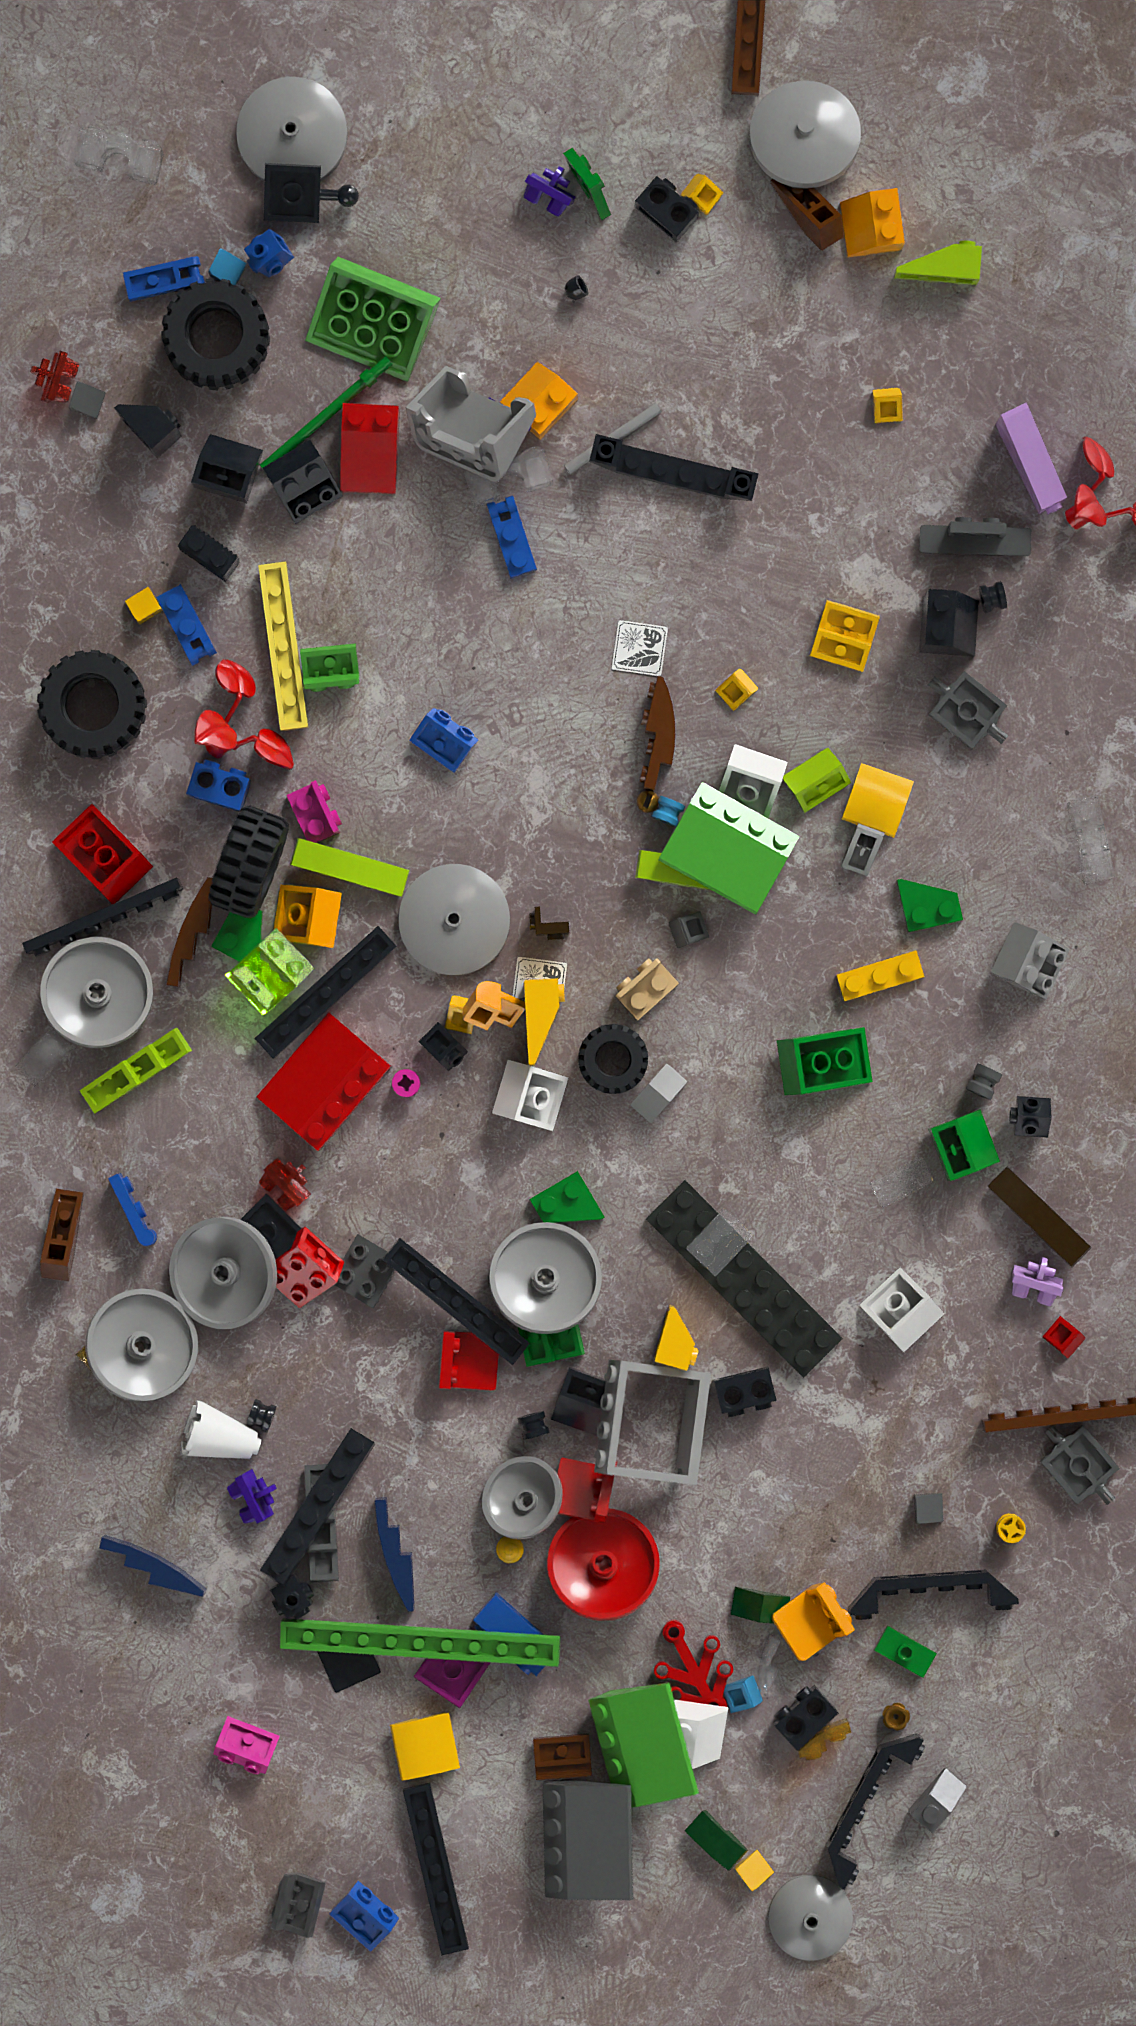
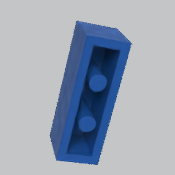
[473,1592,545,1676]

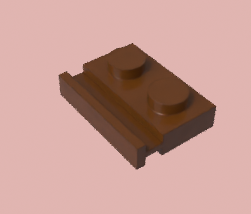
[533,1733,592,1780]

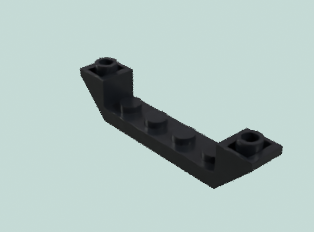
[589,434,759,501]
[848,1569,1019,1620]
[826,1733,925,1890]

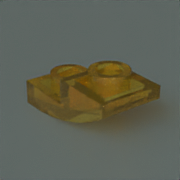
[798,1718,851,1760]

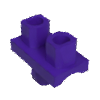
[523,166,576,217]
[227,1469,277,1524]

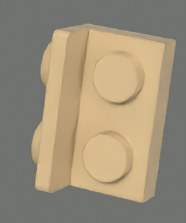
[615,958,679,1021]

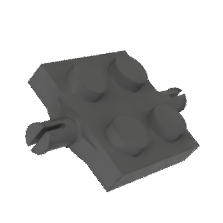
[928,671,1009,750]
[1040,1425,1120,1505]

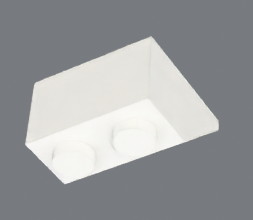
[719,744,788,818]
[492,1060,568,1131]
[860,1268,944,1352]
[674,1700,728,1769]

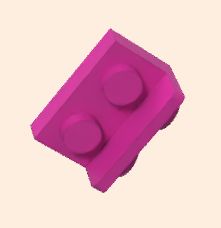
[286,780,342,843]
[213,1716,280,1774]

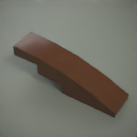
[167,877,213,987]

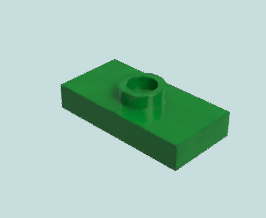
[874,1625,937,1678]

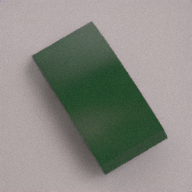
[684,1810,748,1871]

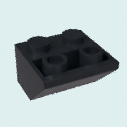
[191,434,263,503]
[262,440,343,524]
[551,1367,606,1436]

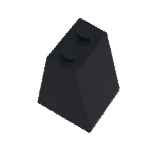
[919,589,979,657]

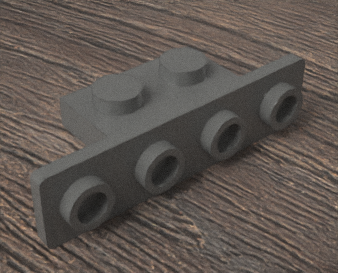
[919,517,1031,556]

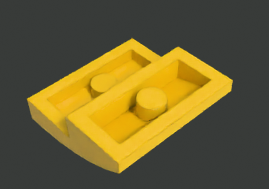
[810,600,880,672]
[842,763,914,838]
[390,1712,460,1780]

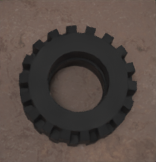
[578,1024,648,1094]

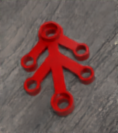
[654,1620,733,1707]

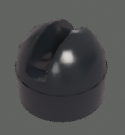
[565,275,589,300]

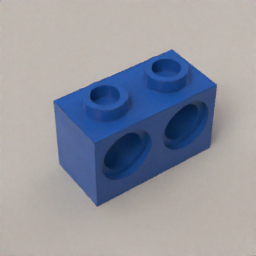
[186,759,251,812]

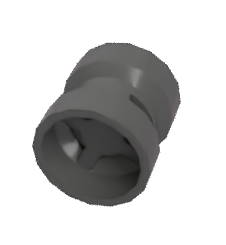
[966,1063,1002,1100]

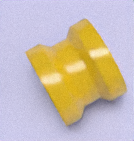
[996,1513,1026,1543]

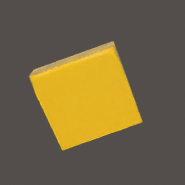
[681,174,724,215]
[872,388,903,423]
[125,587,163,625]
[715,669,758,711]
[445,995,474,1034]
[735,1849,774,1892]

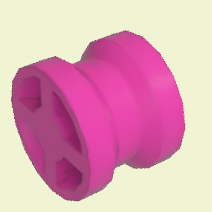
[392,1069,420,1097]

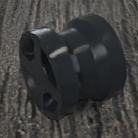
[979,581,1007,613]
[246,1399,277,1432]
[517,1411,550,1440]

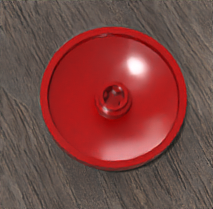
[547,1508,660,1621]

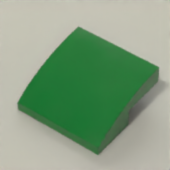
[518,1324,585,1367]

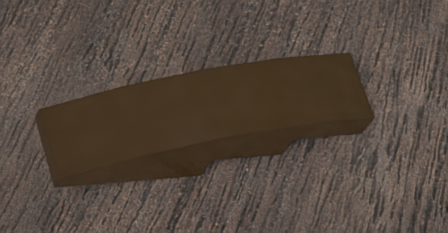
[988,1167,1091,1267]

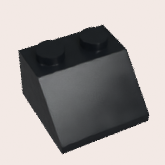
[114,404,182,459]

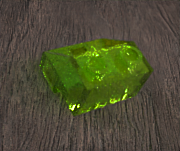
[225,928,315,1015]

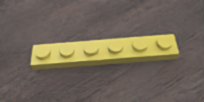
[258,561,309,731]

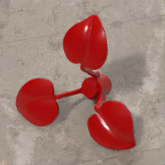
[1065,436,1136,530]
[194,659,294,770]

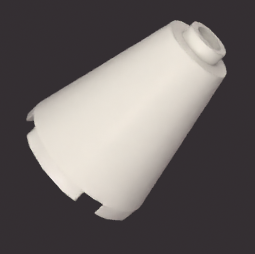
[180,1400,261,1459]

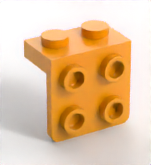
[772,1582,855,1661]

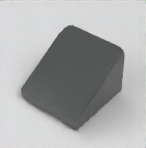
[69,381,106,419]
[669,911,709,948]
[914,1493,944,1524]

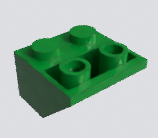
[928,1109,1000,1181]

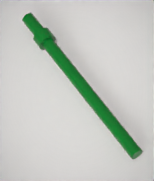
[260,356,393,468]

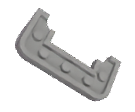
[405,366,536,482]

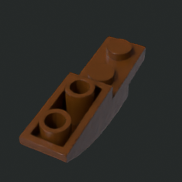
[639,676,675,792]

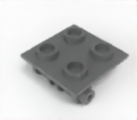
[335,1234,395,1309]

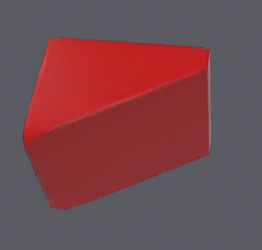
[1043,1316,1085,1358]

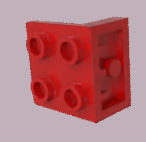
[275,1227,344,1308]
[439,1330,499,1391]
[557,1458,617,1523]

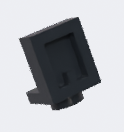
[418,1022,468,1071]

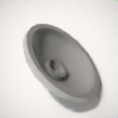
[482,1456,562,1539]
[768,1875,853,1961]

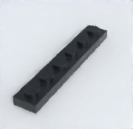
[22,877,183,957]
[254,926,397,1059]
[381,1238,530,1365]
[260,1428,375,1586]
[403,1782,469,1956]

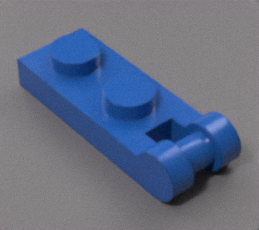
[123,256,205,302]
[486,495,537,578]
[156,584,217,666]
[108,1173,157,1246]

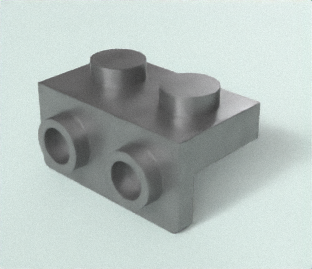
[271,1872,326,1938]

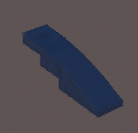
[375,1497,415,1612]
[99,1535,207,1597]

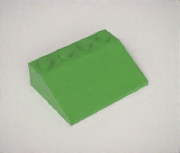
[305,257,441,382]
[658,782,800,915]
[588,1683,699,1808]

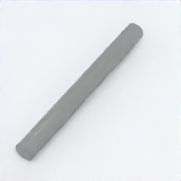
[564,403,661,474]

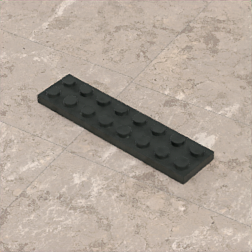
[646,1180,843,1378]

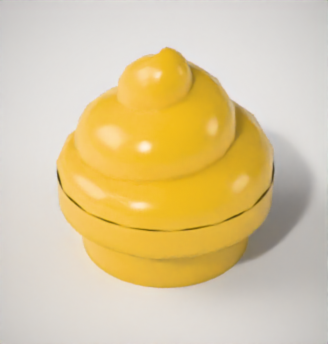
[496,1536,524,1564]

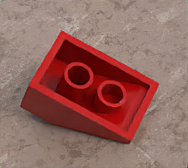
[340,403,400,494]
[52,804,153,905]

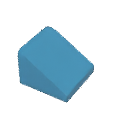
[208,248,247,286]
[723,1676,762,1713]

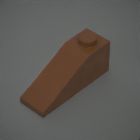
[770,178,844,251]
[40,1189,84,1282]

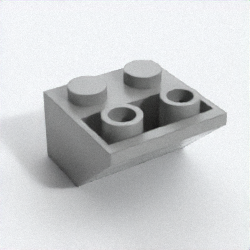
[991,922,1070,1000]

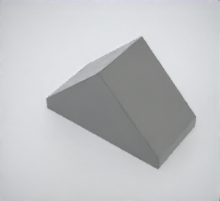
[841,824,885,876]
[630,1063,688,1123]

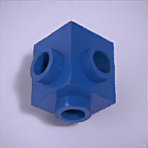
[244,229,294,278]

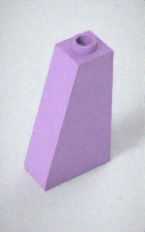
[995,403,1067,515]

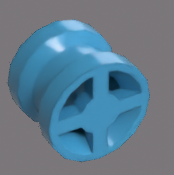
[651,796,685,827]

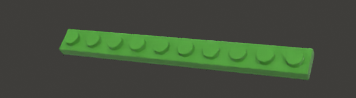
[280,1618,560,1667]

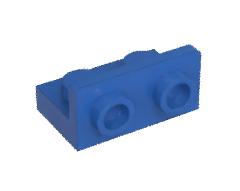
[409,708,478,773]
[329,1881,399,1952]

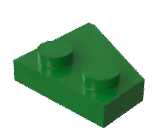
[896,879,963,933]
[530,1171,605,1223]

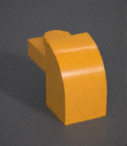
[463,981,526,1031]

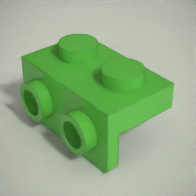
[300,643,360,692]

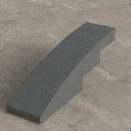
[304,1464,339,1583]

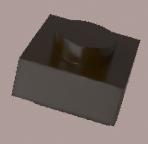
[529,906,569,940]

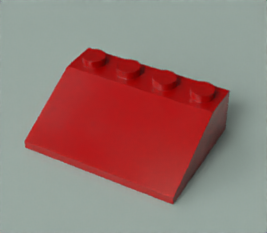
[256,1012,392,1151]

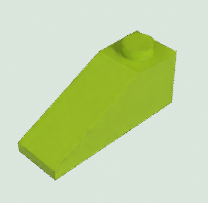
[894,241,982,285]

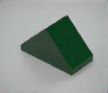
[730,1586,790,1624]

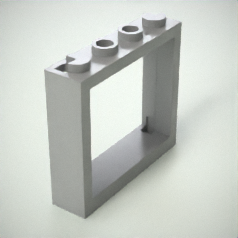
[593,1360,711,1485]

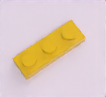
[836,950,925,1002]

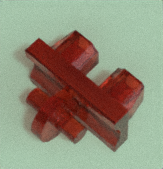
[30,351,80,403]
[259,1158,312,1211]

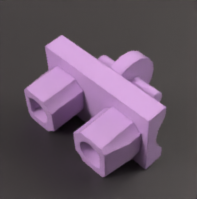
[1012,1257,1063,1306]

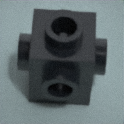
[1009,1096,1052,1138]
[270,1573,314,1620]

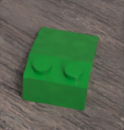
[776,1027,873,1096]

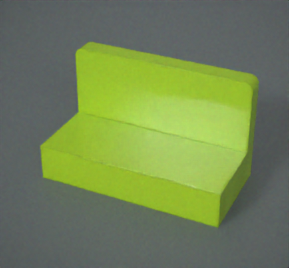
[782,748,851,813]

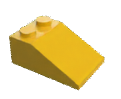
[524,978,565,1066]

